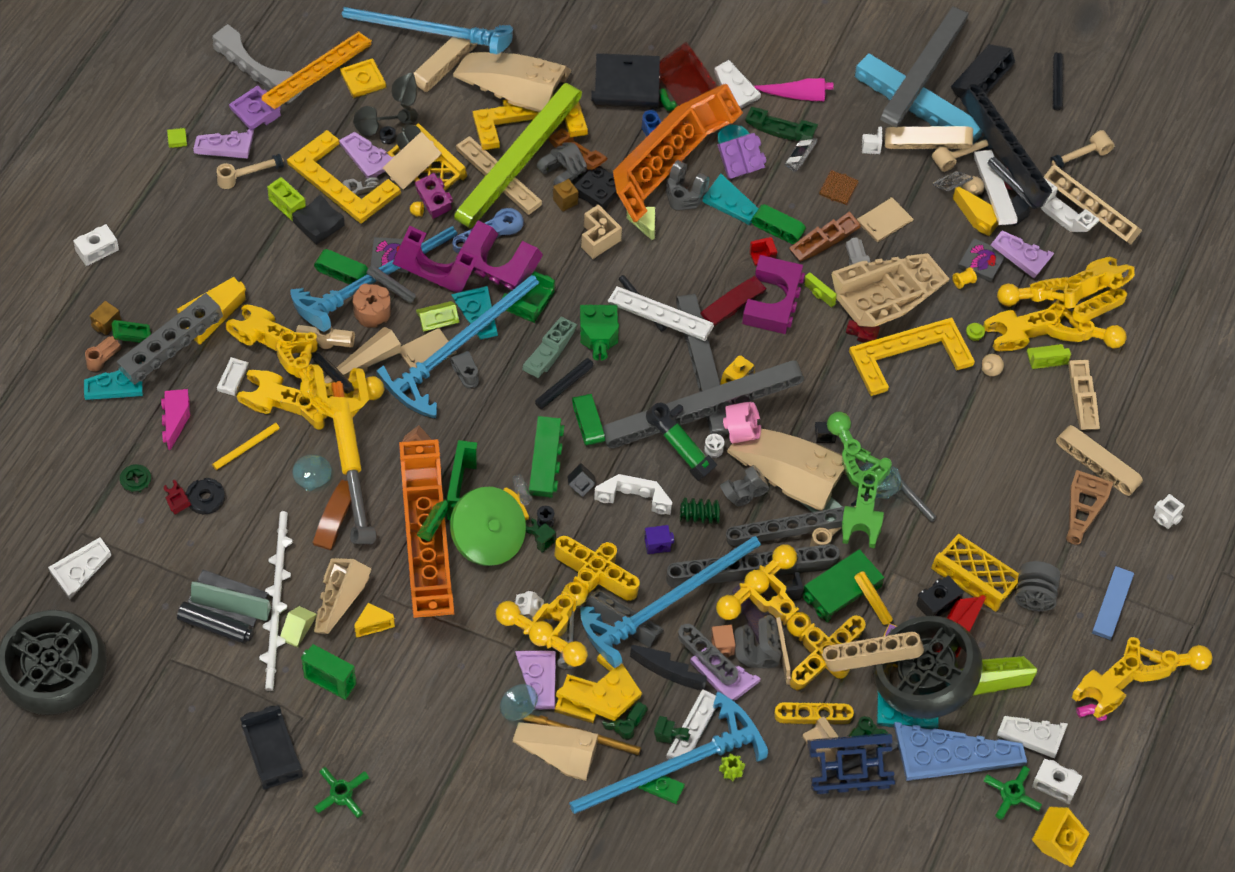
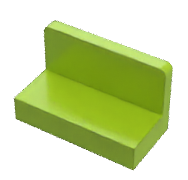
[416,301,460,331]
[1027,344,1071,369]

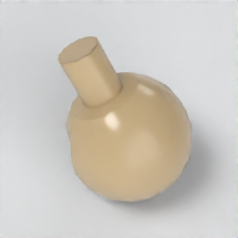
[962,176,985,196]
[982,354,1004,376]

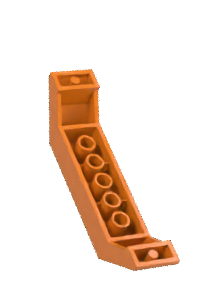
[613,84,743,222]
[399,439,454,618]

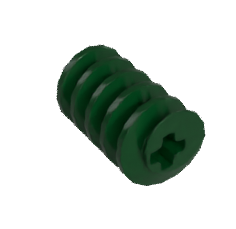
[679,497,720,524]

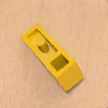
[953,185,999,236]

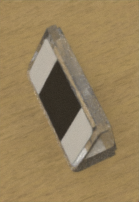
[784,138,817,172]

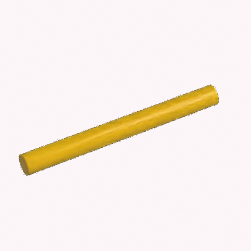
[212,423,280,470]

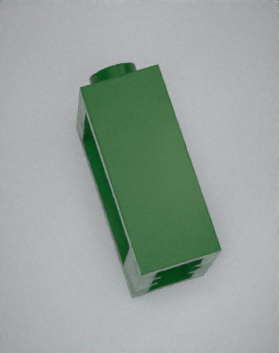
[301,644,356,700]

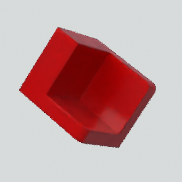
[749,237,777,266]

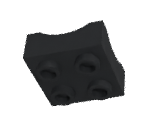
[574,166,618,210]
[292,194,345,245]

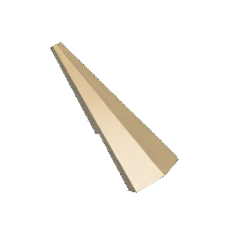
[324,327,401,383]

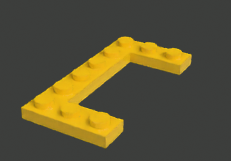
[472,102,588,150]
[287,130,401,224]
[849,317,975,396]

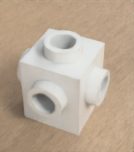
[1153,494,1185,529]
[515,591,544,621]

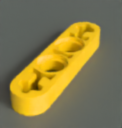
[1072,288,1127,323]
[774,703,854,725]

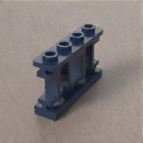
[807,733,895,794]

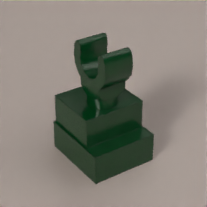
[526,518,557,553]
[654,716,691,744]

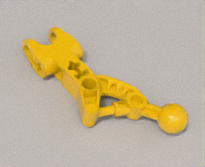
[997,257,1135,308]
[983,299,1127,351]
[226,305,317,399]
[237,370,384,430]
[1072,637,1212,718]

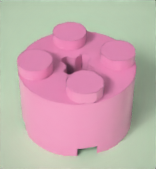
[723,402,761,444]

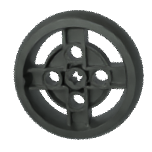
[0,610,107,715]
[873,616,982,719]

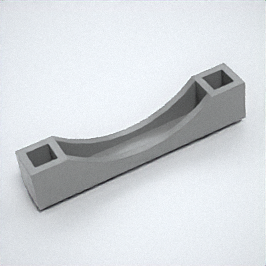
[212,24,303,104]

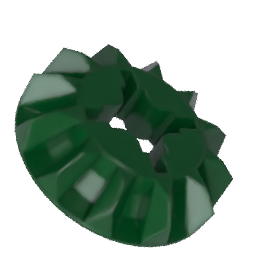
[120,464,151,493]

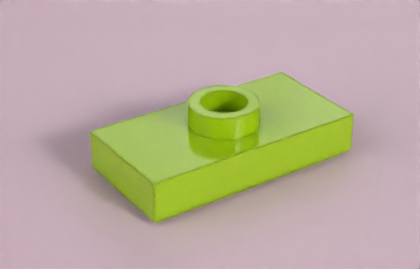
[805,272,837,308]

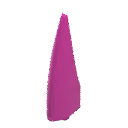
[754,78,833,101]

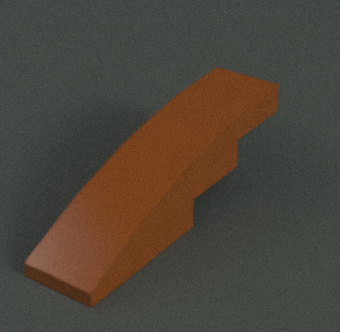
[789,211,861,262]

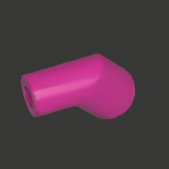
[1076,704,1107,721]

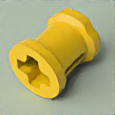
[952,267,977,289]

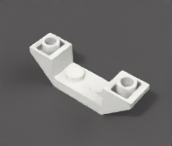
[1041,178,1100,232]
[594,474,672,515]

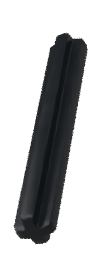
[1053,52,1063,110]
[987,157,1039,209]
[312,351,354,393]
[535,358,594,409]

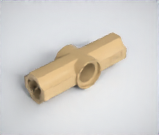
[296,325,355,349]

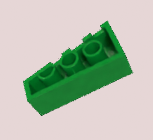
[529,416,565,498]

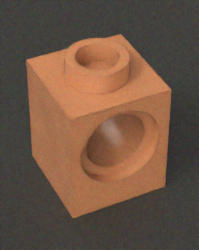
[711,625,736,658]

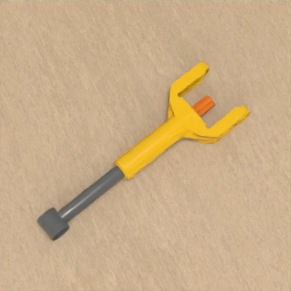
[306,364,376,544]

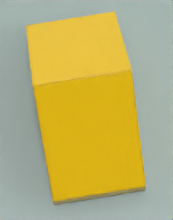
[354,603,395,638]

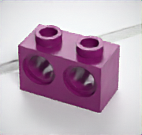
[415,173,453,219]

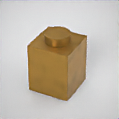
[553,179,578,212]
[90,301,121,335]

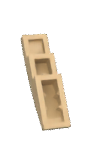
[1068,360,1100,430]

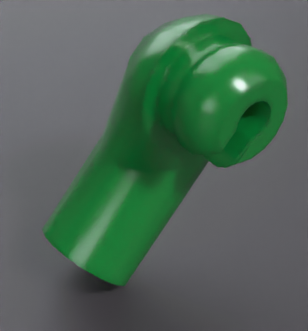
[659,89,677,112]

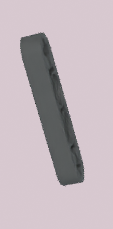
[678,624,738,685]

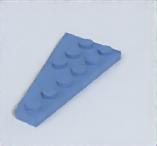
[894,722,1027,781]

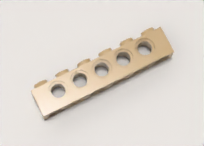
[1044,164,1142,245]

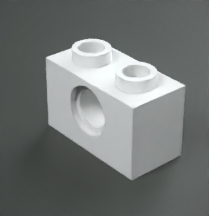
[73,224,119,266]
[1032,759,1082,805]

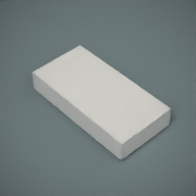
[217,357,249,396]

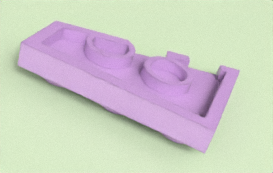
[194,129,254,159]
[339,132,394,179]
[991,231,1054,278]
[690,648,761,701]
[515,651,556,709]

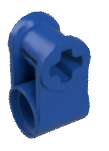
[641,110,661,137]

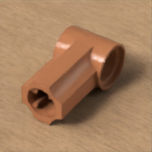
[85,336,121,372]

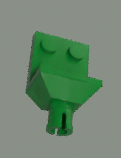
[580,305,619,361]

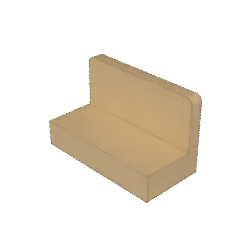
[803,717,845,762]

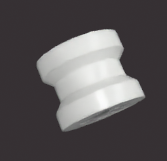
[704,434,724,458]

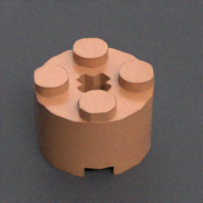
[353,284,391,328]

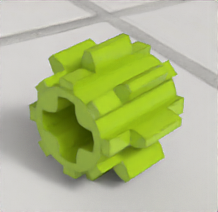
[719,754,745,781]

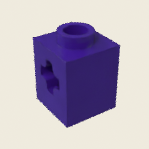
[644,525,674,554]

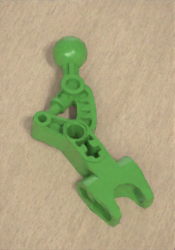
[827,412,892,548]

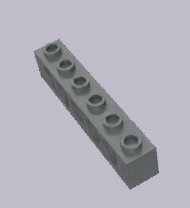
[117,293,223,385]

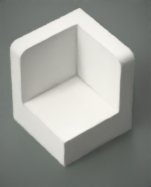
[862,127,882,154]

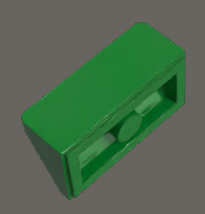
[417,500,448,541]

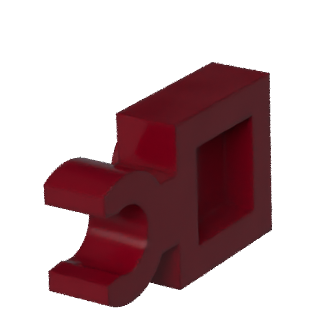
[164,480,192,515]

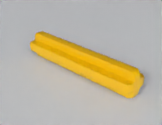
[854,571,893,625]

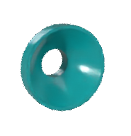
[718,124,749,144]

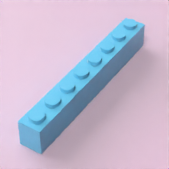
[855,54,982,144]

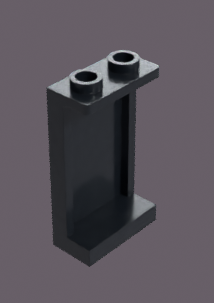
[240,705,303,790]

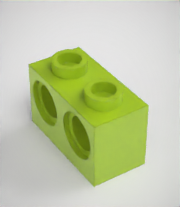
[267,177,306,222]

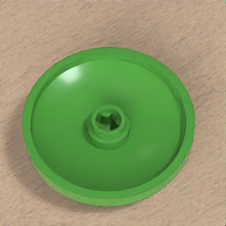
[450,487,526,566]

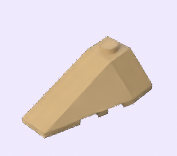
[314,558,371,634]
[513,722,598,781]

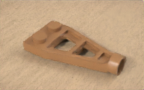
[1066,470,1113,545]

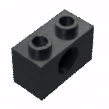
[916,575,964,617]

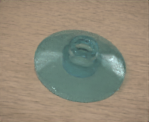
[500,684,538,721]

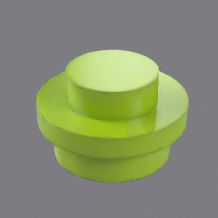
[966,323,985,341]

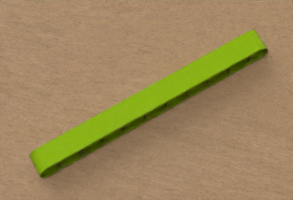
[454,83,582,228]

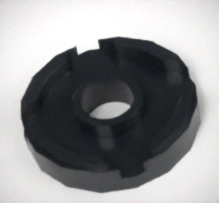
[186,478,225,515]

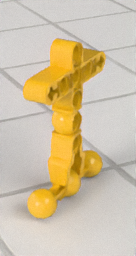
[495,536,640,667]
[716,545,866,690]

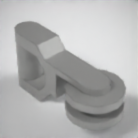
[343,177,380,196]

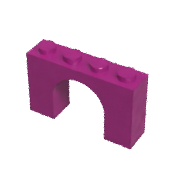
[456,221,543,291]
[392,225,478,293]
[742,255,805,334]

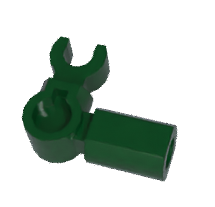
[602,702,648,740]
[848,716,888,746]

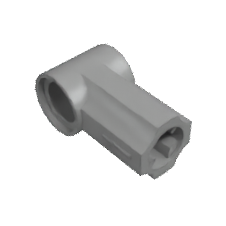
[846,238,870,266]

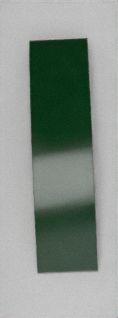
[745,106,818,140]

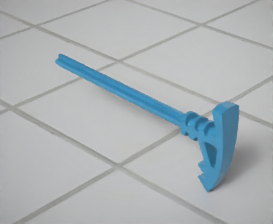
[342,7,513,55]
[290,226,457,332]
[376,275,539,418]
[580,536,761,668]
[569,692,768,814]

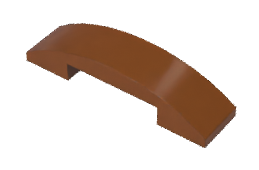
[548,128,608,170]
[313,479,351,550]

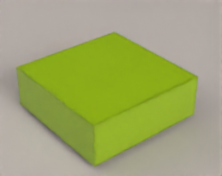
[167,128,187,148]

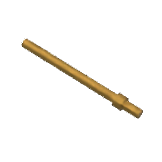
[522,712,641,755]

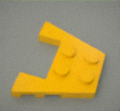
[556,654,642,721]

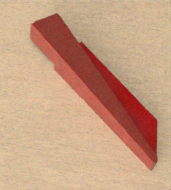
[936,595,986,657]

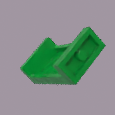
[447,440,478,520]
[803,549,885,622]

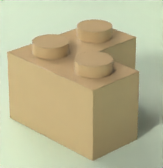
[581,204,622,259]

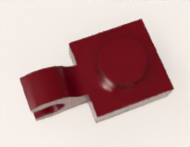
[845,320,880,343]

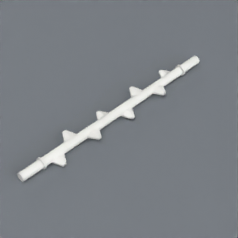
[259,511,293,691]

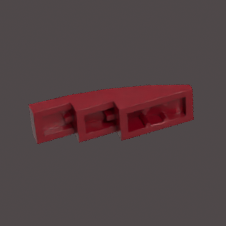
[700,275,767,326]

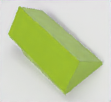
[960,656,1037,696]

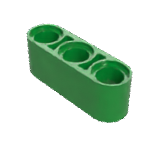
[751,205,806,244]
[314,249,368,285]
[572,394,605,446]

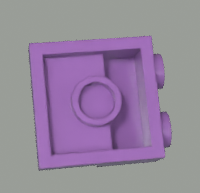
[229,85,281,131]
[717,133,766,179]

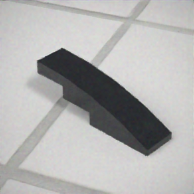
[630,644,707,691]

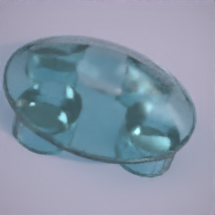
[292,455,331,491]

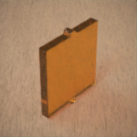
[819,170,858,205]

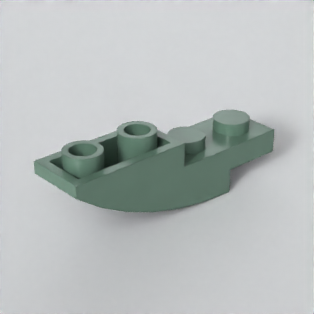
[522,317,577,378]

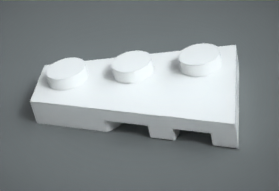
[714,60,761,109]
[48,538,111,599]
[997,716,1067,758]

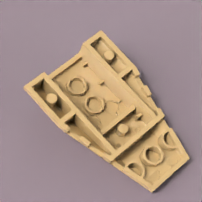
[453,52,571,112]
[832,253,949,327]
[727,429,846,511]

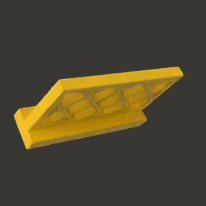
[387,123,468,191]
[931,533,1019,612]

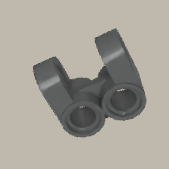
[720,465,769,507]

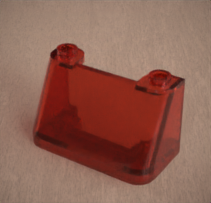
[659,42,718,106]

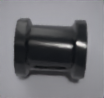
[537,505,555,528]

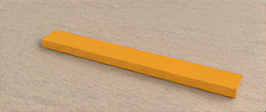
[261,32,372,109]

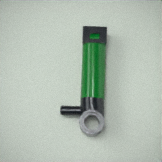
[646,402,717,481]

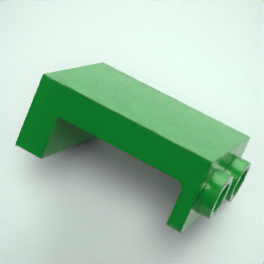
[501,270,555,323]

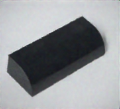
[951,44,1016,99]

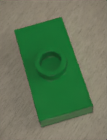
[112,320,151,343]
[639,768,685,804]

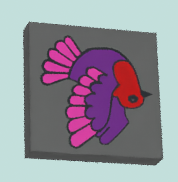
[371,237,408,273]
[958,238,1005,282]

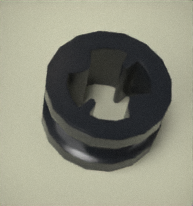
[380,126,396,144]

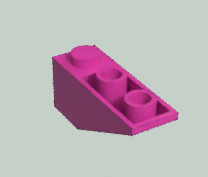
[161,389,190,450]

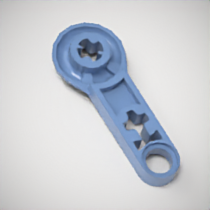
[453,208,524,253]

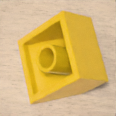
[1032,807,1090,867]

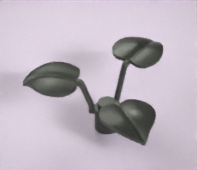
[353,73,421,150]

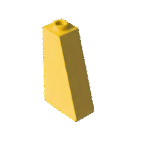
[177,277,246,345]

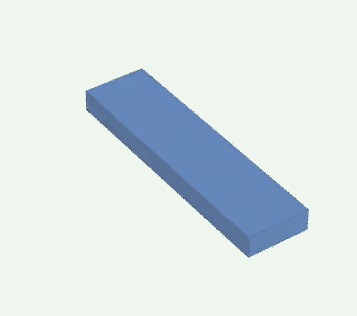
[1092,566,1134,640]

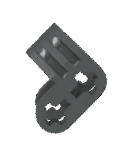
[537,142,587,186]
[666,160,709,210]
[735,615,781,668]

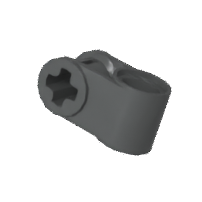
[450,351,479,388]

